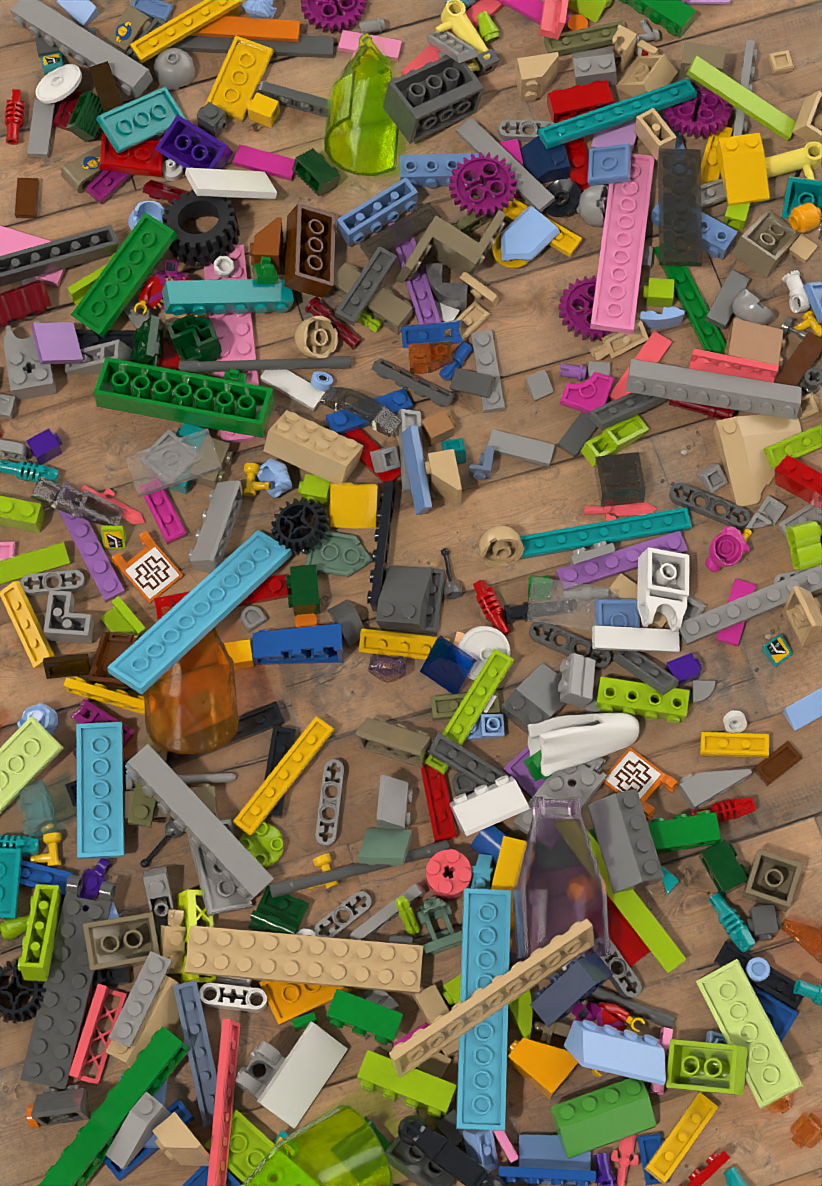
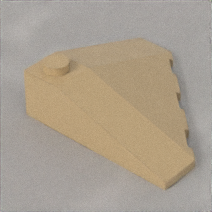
[713,414,802,508]

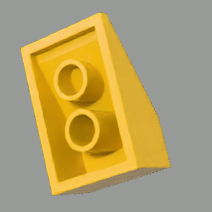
[716,133,770,206]

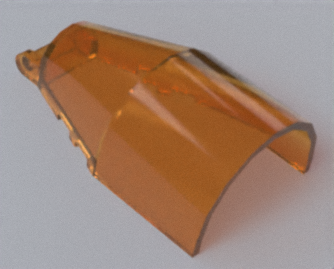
[144,606,239,754]

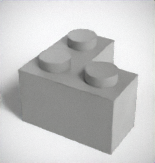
[44,590,94,644]

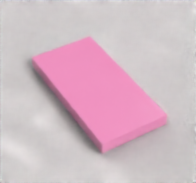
[0,226,66,287]

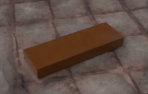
[774,331,822,386]

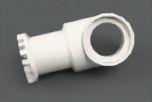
[782,270,810,313]

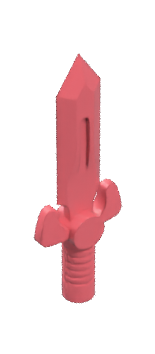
[80,485,145,524]
[584,497,657,521]
[610,1134,639,1186]

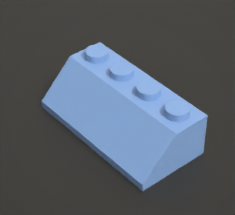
[564,1020,666,1085]

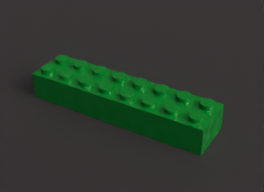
[93,357,274,438]

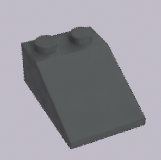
[375,566,433,632]
[501,663,567,735]
[31,1085,90,1126]

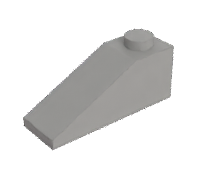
[65,340,133,374]
[678,769,752,811]
[106,1092,171,1170]

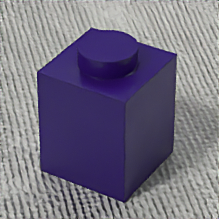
[26,428,63,465]
[665,653,702,688]

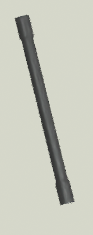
[179,356,351,373]
[269,840,450,898]
[509,951,676,1029]

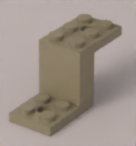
[396,210,506,284]

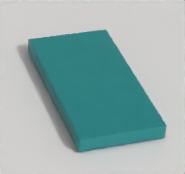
[96,86,186,154]

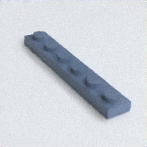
[173,981,217,1127]

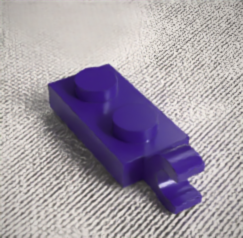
[62,858,112,912]

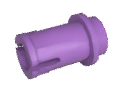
[559,363,586,381]

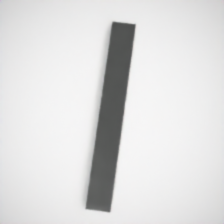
[171,35,334,58]

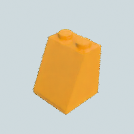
[507,1038,579,1100]

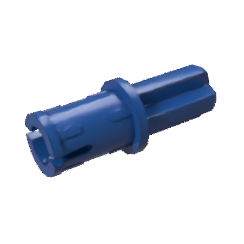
[439,342,473,381]

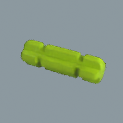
[357,310,382,332]
[395,896,420,936]

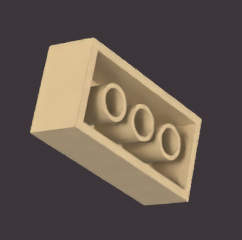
[263,410,363,483]

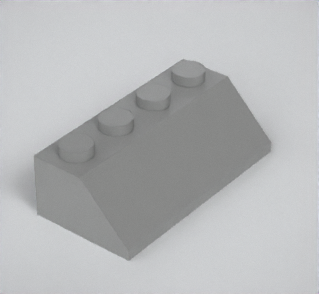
[188,480,244,574]

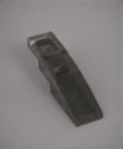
[31,476,125,526]

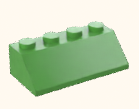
[550,1078,656,1159]

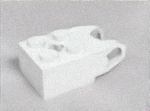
[637,547,689,632]

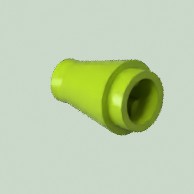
[476,11,500,44]
[0,914,30,941]

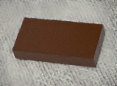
[15,178,39,218]
[753,741,803,787]

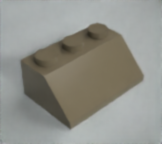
[355,717,432,768]

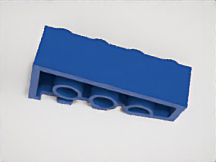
[253,624,343,665]

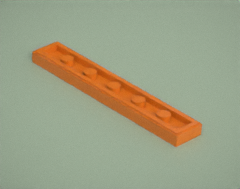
[179,13,300,43]

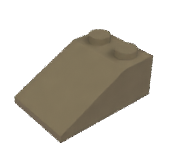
[731,209,801,278]
[83,912,160,971]

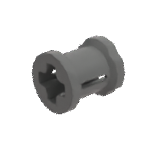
[801,368,822,394]

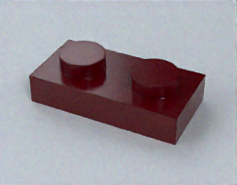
[53,90,83,131]
[143,180,189,205]

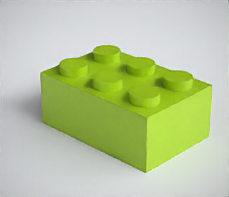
[666,1039,747,1096]

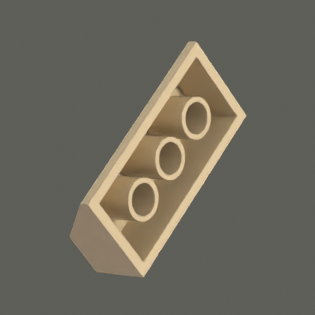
[105,975,181,1067]

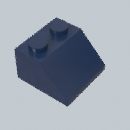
[520,136,570,184]

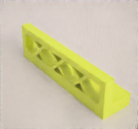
[177,890,216,984]

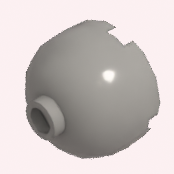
[154,48,195,90]
[576,185,609,227]
[732,288,774,325]

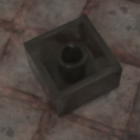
[594,452,646,507]

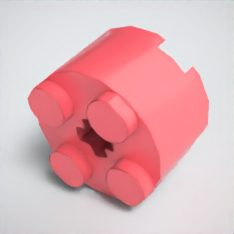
[426,849,472,900]

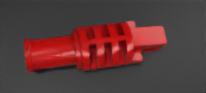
[4,89,25,145]
[473,580,511,636]
[691,797,756,823]

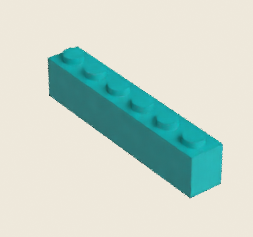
[162,279,294,316]

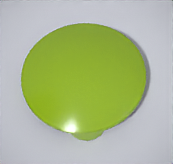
[239,822,284,868]

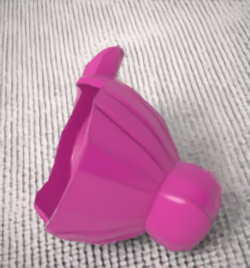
[705,526,750,572]

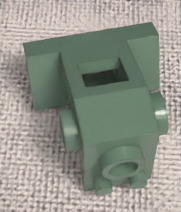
[417,896,462,958]

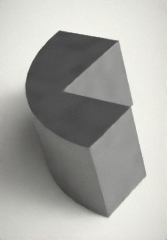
[426,263,467,312]

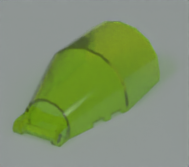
[324,33,399,176]
[241,1105,393,1186]

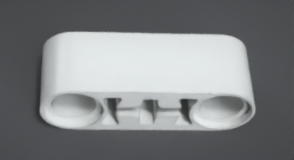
[199,983,268,1013]

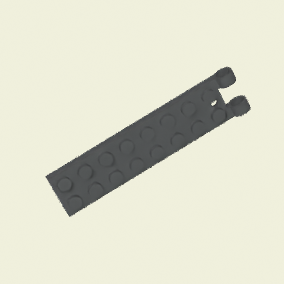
[20,875,116,1090]

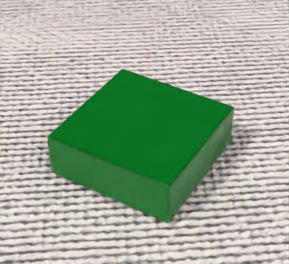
[292,1012,317,1032]

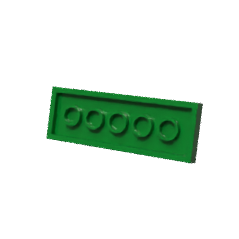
[71,212,178,337]

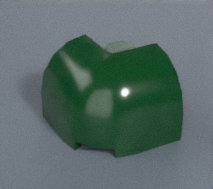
[166,314,222,361]

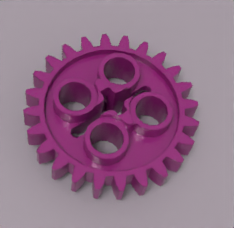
[301,0,366,34]
[663,85,731,138]
[449,152,517,219]
[558,275,613,342]

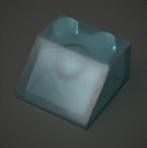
[17,779,59,839]

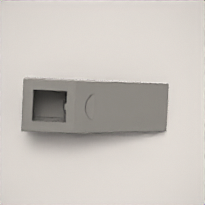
[143,866,175,943]

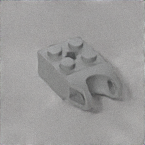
[3,320,57,401]

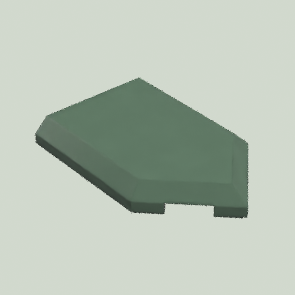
[305,531,372,577]

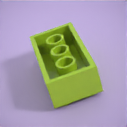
[357,1050,457,1119]

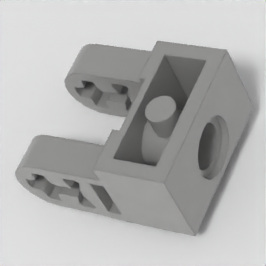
[235,1040,285,1100]

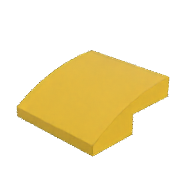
[329,482,378,529]

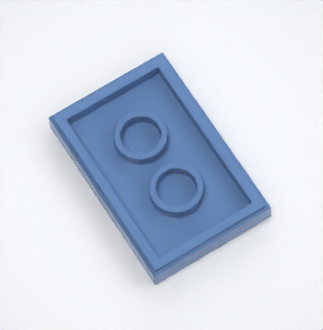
[519,1135,591,1186]

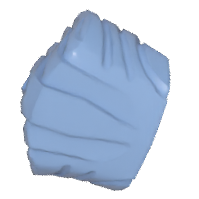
[242,0,277,19]
[128,201,164,231]
[257,458,292,498]
[17,703,58,735]

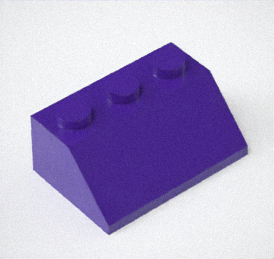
[155,114,233,169]

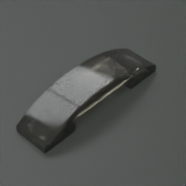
[319,387,402,437]

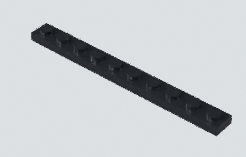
[65,701,285,807]

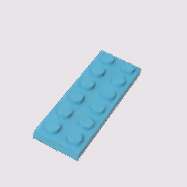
[76,722,125,859]

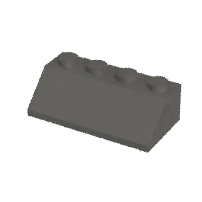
[587,789,664,894]

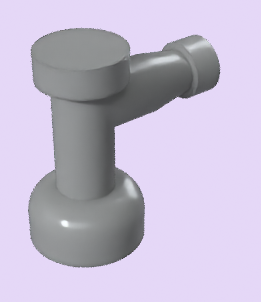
[635,19,660,49]

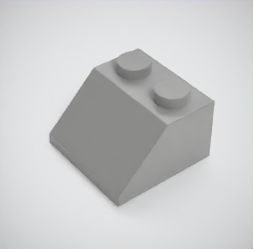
[572,47,617,85]
[377,775,412,830]

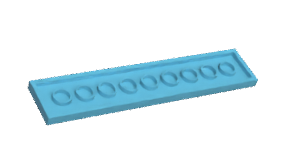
[107,530,292,695]
[456,888,511,1131]

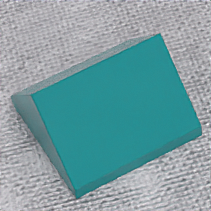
[782,176,822,223]

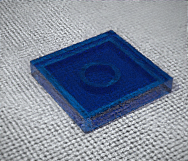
[420,635,477,694]

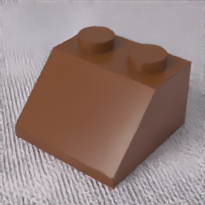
[250,217,284,275]

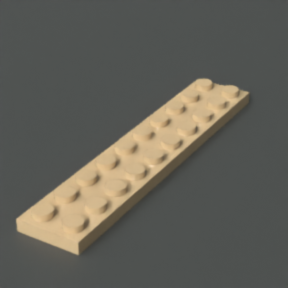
[389,919,594,1078]
[185,926,423,994]

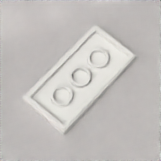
[185,168,277,199]
[257,1022,348,1129]

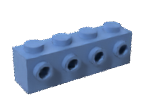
[400,153,483,188]
[337,177,418,247]
[650,192,738,260]

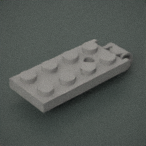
[513,757,606,850]

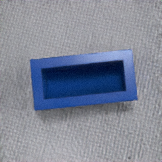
[470,825,507,867]

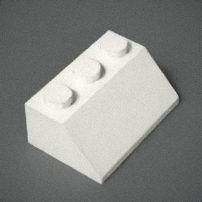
[449,776,530,836]

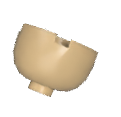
[295,316,338,359]
[479,526,524,568]

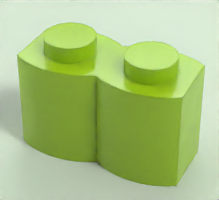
[786,520,822,570]

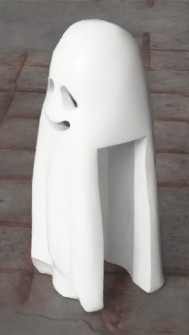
[528,713,640,776]

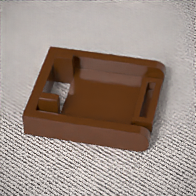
[87,632,141,687]

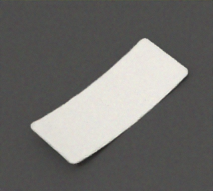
[434,300,459,322]

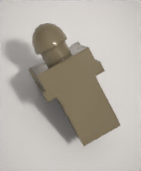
[532,1021,570,1045]

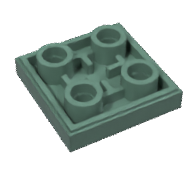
[358,828,412,866]

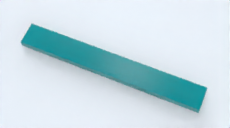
[538,78,697,149]
[519,507,692,560]

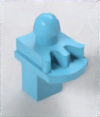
[471,854,493,890]

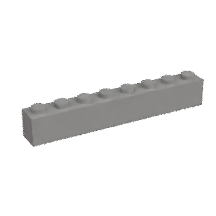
[10,0,153,98]
[626,359,802,420]
[125,744,274,901]

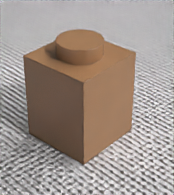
[421,410,456,446]

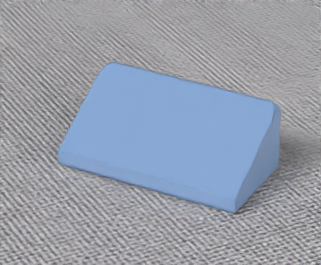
[57,0,98,28]
[783,688,822,731]
[463,1130,499,1173]

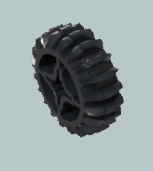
[271,497,330,556]
[0,960,46,1024]

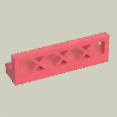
[539,0,569,40]
[688,349,779,383]
[69,984,127,1086]

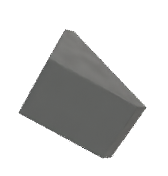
[327,600,365,647]

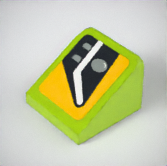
[101,526,126,549]

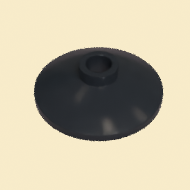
[544,179,581,217]

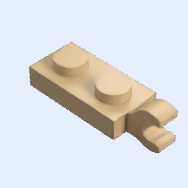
[589,319,649,360]
[159,909,186,974]

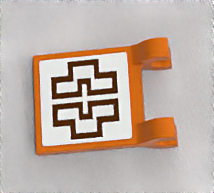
[111,531,184,604]
[603,747,678,820]

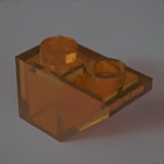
[408,341,453,374]

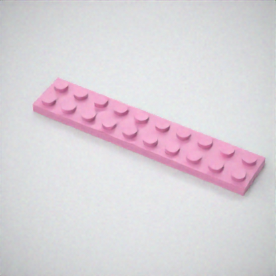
[590,153,655,335]
[204,245,265,444]

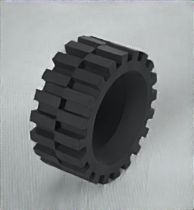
[162,190,240,266]

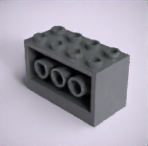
[383,55,484,144]

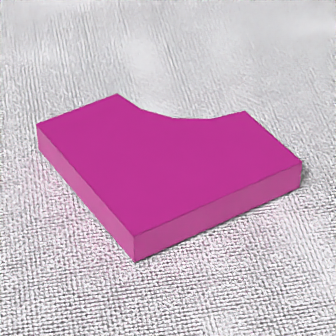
[560,371,615,414]

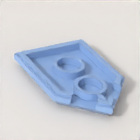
[501,206,560,261]

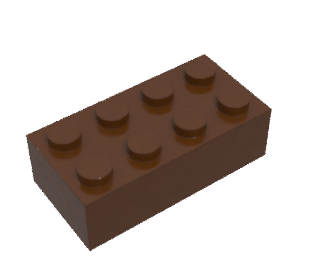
[284,203,336,298]

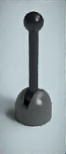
[441,548,462,599]
[140,819,184,868]

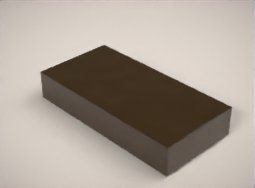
[43,653,91,679]

